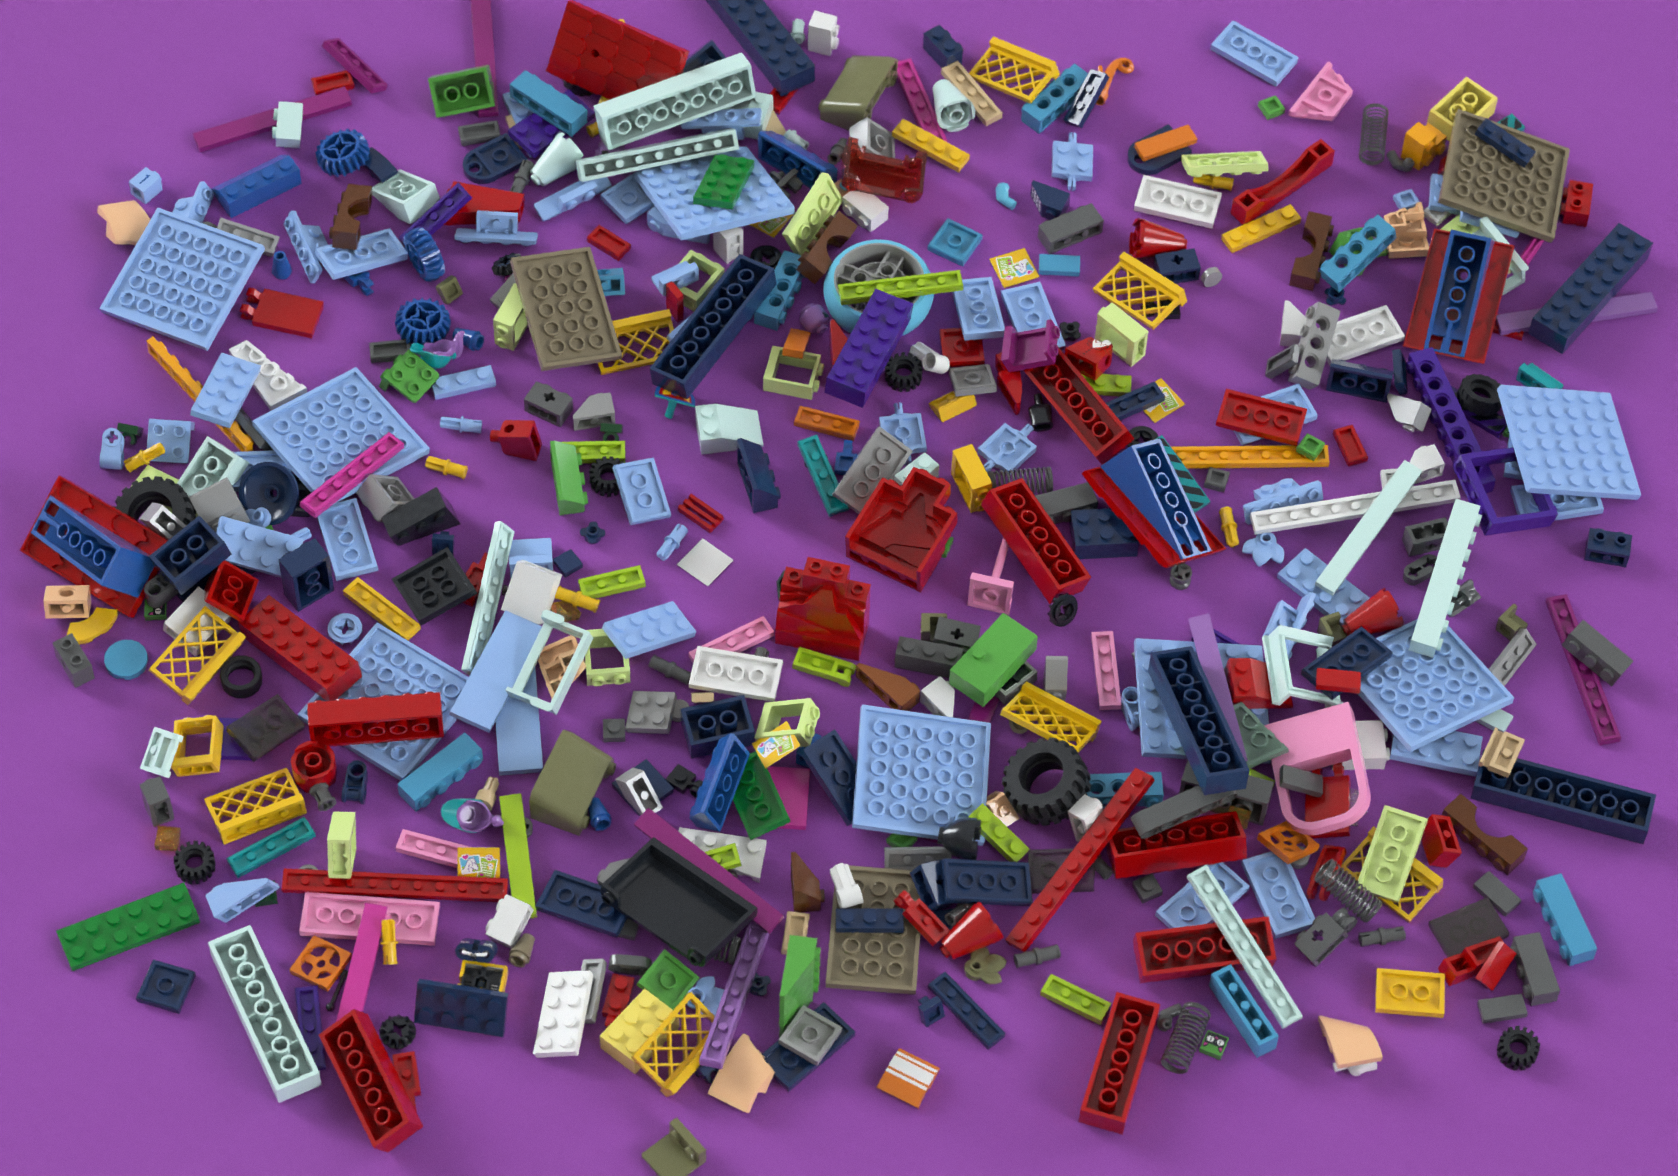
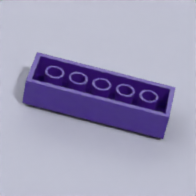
[824,289,914,408]

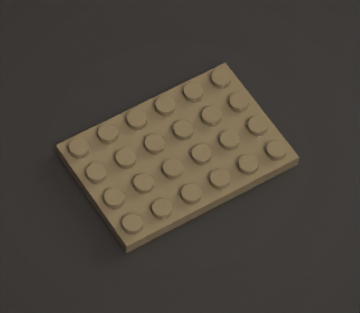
[510,247,622,371]
[825,865,920,995]

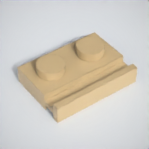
[1478,727,1525,778]

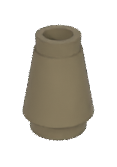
[509,933,535,967]

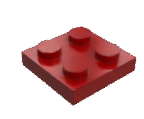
[939,328,985,367]

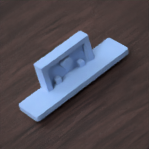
[681,108,762,140]
[534,177,612,222]
[172,181,214,223]
[284,211,328,283]
[455,211,538,246]
[1243,478,1323,525]
[1263,592,1316,660]

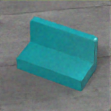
[1516,363,1564,389]

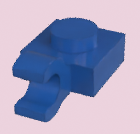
[343,271,374,296]
[834,440,858,475]

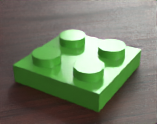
[636,949,700,1010]

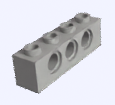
[1288,302,1341,390]

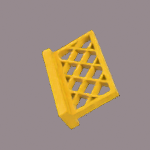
[969,36,1060,104]
[1093,252,1187,330]
[598,309,674,375]
[149,606,246,705]
[1000,681,1102,753]
[204,767,307,845]
[1341,826,1443,923]
[631,992,715,1097]

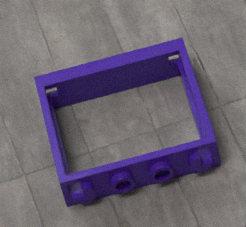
[1453,447,1558,536]

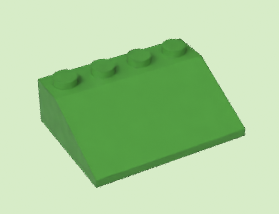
[779,935,821,1038]

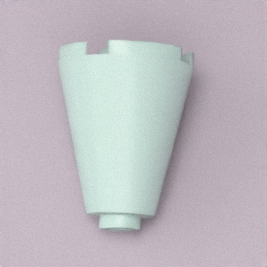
[933,79,976,132]
[530,132,584,186]

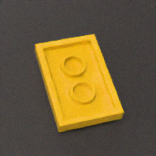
[1375,968,1445,1018]

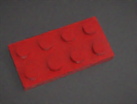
[1216,389,1307,446]

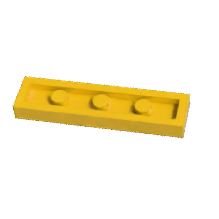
[892,119,970,173]
[1221,204,1301,253]
[343,577,421,641]

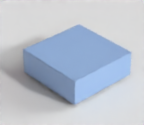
[1393,189,1420,209]

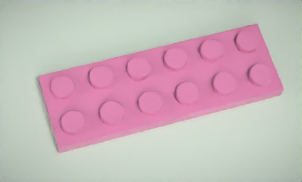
[299,892,440,946]

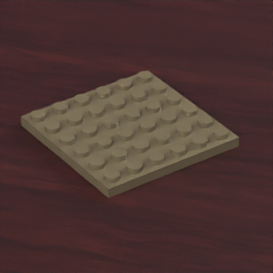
[1438,109,1570,243]

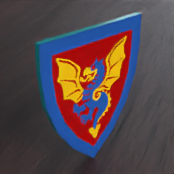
[654,386,695,419]

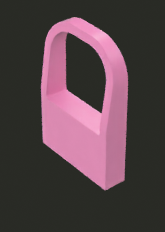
[1264,702,1371,835]

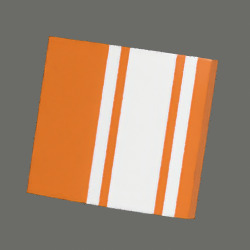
[877,1048,940,1108]

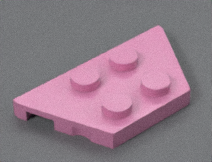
[1289,61,1353,121]

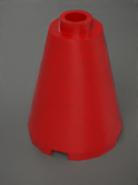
[1129,218,1187,259]
[1341,588,1404,637]
[939,902,1004,960]

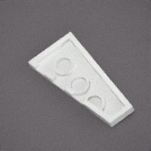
[229,340,307,411]
[679,827,767,883]

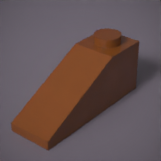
[856,663,920,711]

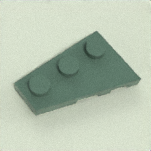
[1233,702,1289,769]

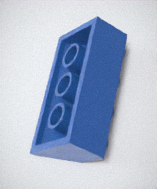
[758,131,838,189]
[211,154,302,218]
[689,733,750,832]

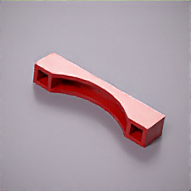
[1231,139,1335,225]

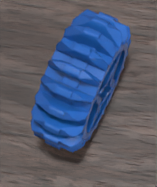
[315,128,370,178]
[404,227,445,282]
[395,297,451,345]

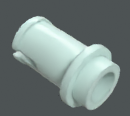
[790,19,805,45]
[784,129,809,150]

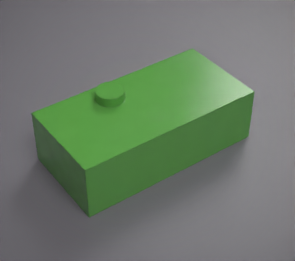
[949,613,1038,707]

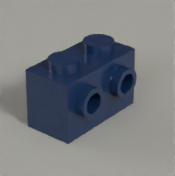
[923,24,963,68]
[1584,528,1632,567]

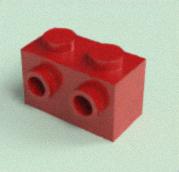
[1560,180,1593,227]
[1421,814,1462,868]

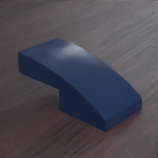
[363,147,398,183]

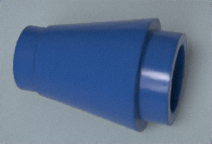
[272,251,292,280]
[452,327,484,351]
[589,798,612,831]

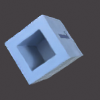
[129,167,163,204]

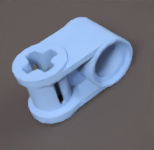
[99,428,125,470]
[1121,686,1140,731]

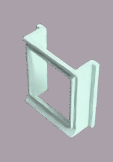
[1461,216,1529,296]
[1262,625,1343,708]

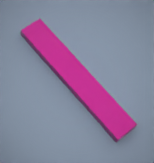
[897,58,948,142]
[300,432,404,518]
[336,903,388,1022]

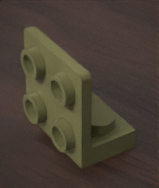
[642,1117,706,1176]

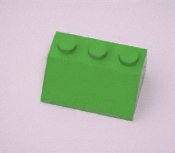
[428,65,495,118]
[550,441,588,515]

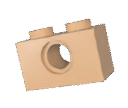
[43,585,92,619]

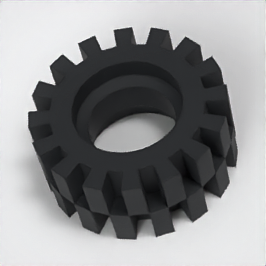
[885,352,923,392]
[589,456,624,497]
[174,841,216,884]
[1497,1026,1540,1071]

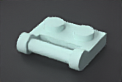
[140,727,184,778]

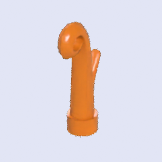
[1095,58,1134,105]

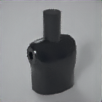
[1028,393,1053,432]

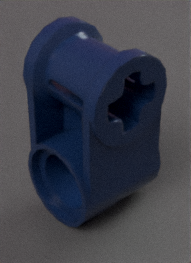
[341,760,368,804]

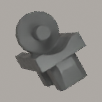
[769,168,803,199]
[1448,579,1481,617]

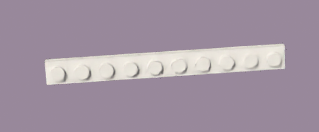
[1250,480,1461,535]

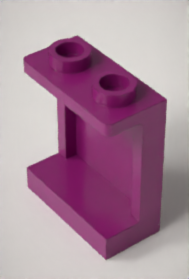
[1001,319,1060,372]

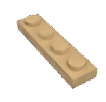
[941,61,1002,126]

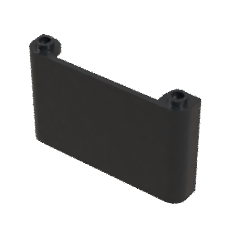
[601,837,757,967]

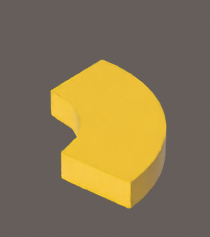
[67,607,118,645]

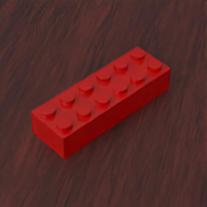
[1023,347,1134,465]
[981,478,1091,604]
[238,595,362,701]
[307,692,444,746]
[1106,811,1247,879]
[1133,916,1277,983]
[1078,992,1160,1135]
[319,1009,423,1153]

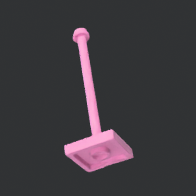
[967,537,1014,615]

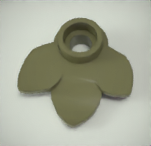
[964,947,1007,984]

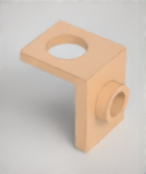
[986,791,1019,826]

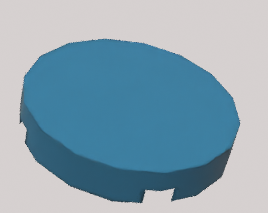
[104,640,148,680]

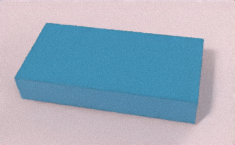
[1039,254,1080,277]

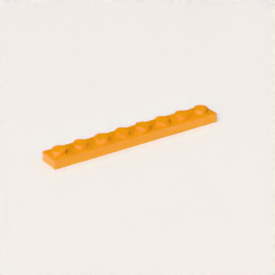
[146,337,254,452]
[1171,445,1330,469]

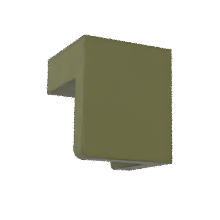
[1495,604,1528,641]
[1317,612,1346,646]
[921,613,947,642]

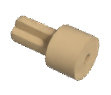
[475,776,499,811]

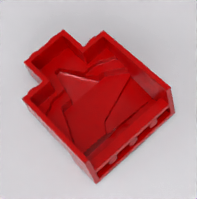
[845,466,957,593]
[775,557,871,661]

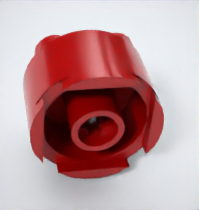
[291,741,337,793]

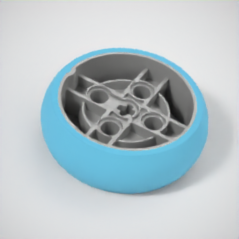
[823,240,934,336]

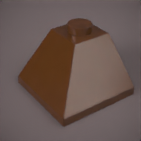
[790,852,825,912]

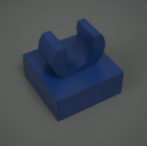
[432,531,454,556]
[918,996,945,1027]
[694,1065,719,1084]

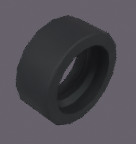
[220,656,262,698]

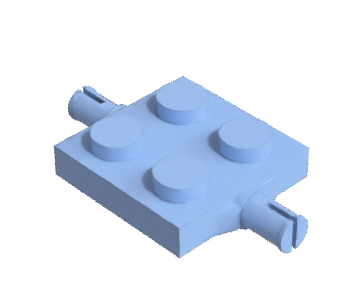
[1051,132,1093,191]
[879,402,927,466]
[977,423,1037,475]

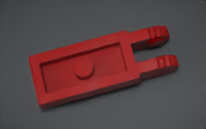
[1306,845,1347,901]

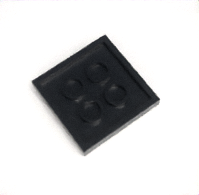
[392,547,477,626]

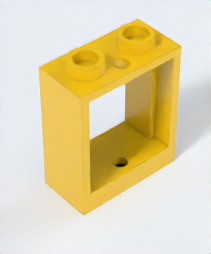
[951,444,992,513]
[171,715,224,777]

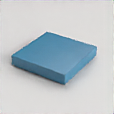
[927,218,983,267]

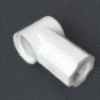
[909,342,950,374]
[830,863,863,908]

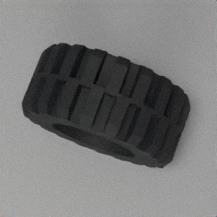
[113,476,197,526]
[1002,738,1091,826]

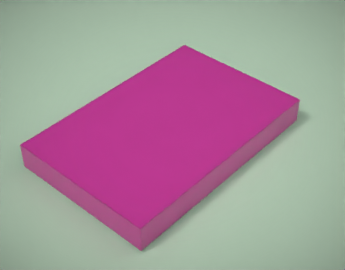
[767,766,810,830]

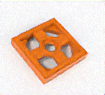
[1257,821,1320,864]
[289,935,352,992]

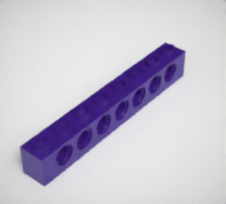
[1406,347,1496,493]

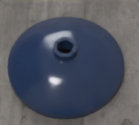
[239,462,299,525]

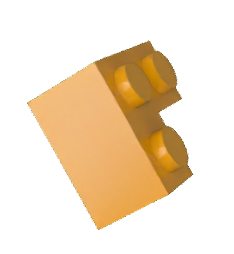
[1400,121,1447,171]

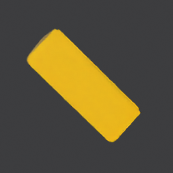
[929,391,977,422]

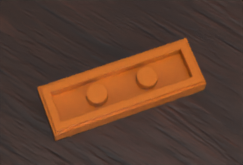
[1134,124,1197,162]
[782,328,811,359]
[794,405,860,441]

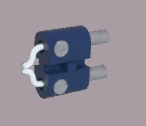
[455,938,498,963]

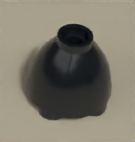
[937,818,982,860]

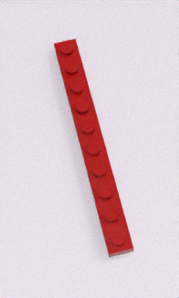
[1005,767,1155,952]
[282,868,508,902]

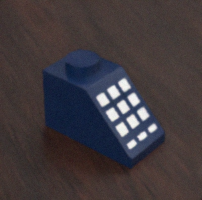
[1030,180,1070,220]

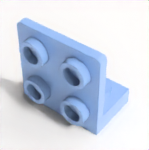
[147,419,195,463]
[509,538,553,578]

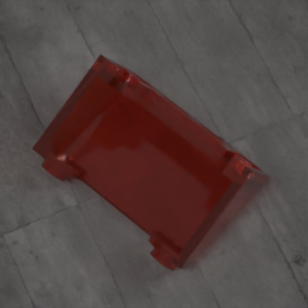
[841,137,927,203]

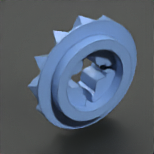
[328,613,362,645]

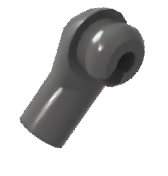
[1386,150,1415,172]
[1157,1003,1182,1031]

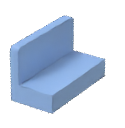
[652,261,699,296]

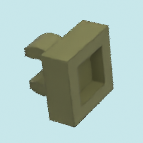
[435,275,463,304]

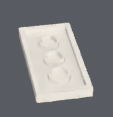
[1134,175,1222,229]
[1318,305,1405,366]
[689,646,783,702]
[533,970,594,1057]

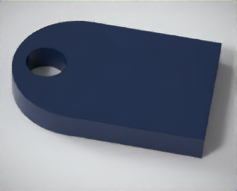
[1127,124,1192,175]
[463,133,528,184]

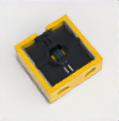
[457,960,508,992]

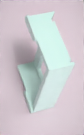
[506,610,593,715]

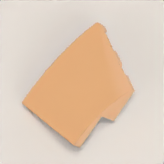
[97,200,150,245]
[1384,202,1429,259]
[538,635,586,699]
[1318,1016,1383,1069]
[708,1034,775,1113]

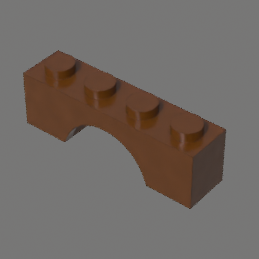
[329,184,372,250]
[796,211,858,285]
[1289,211,1334,291]
[1442,793,1528,876]

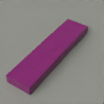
[322,38,388,93]

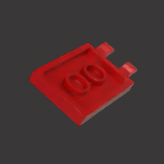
[240,287,324,339]
[1305,762,1351,839]

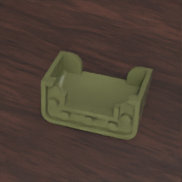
[818,55,898,131]
[529,730,616,836]

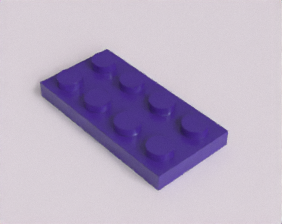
[508,89,595,158]

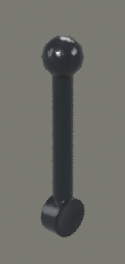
[326,970,348,1011]

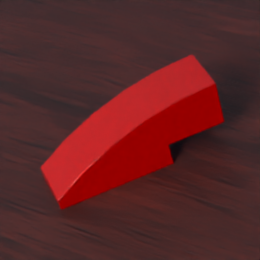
[995,352,1022,415]
[1438,936,1504,987]

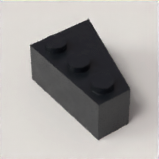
[381,487,460,546]

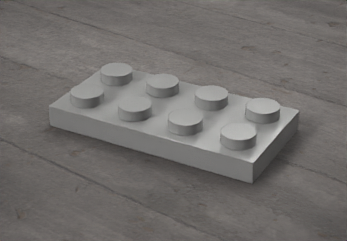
[832,426,913,514]

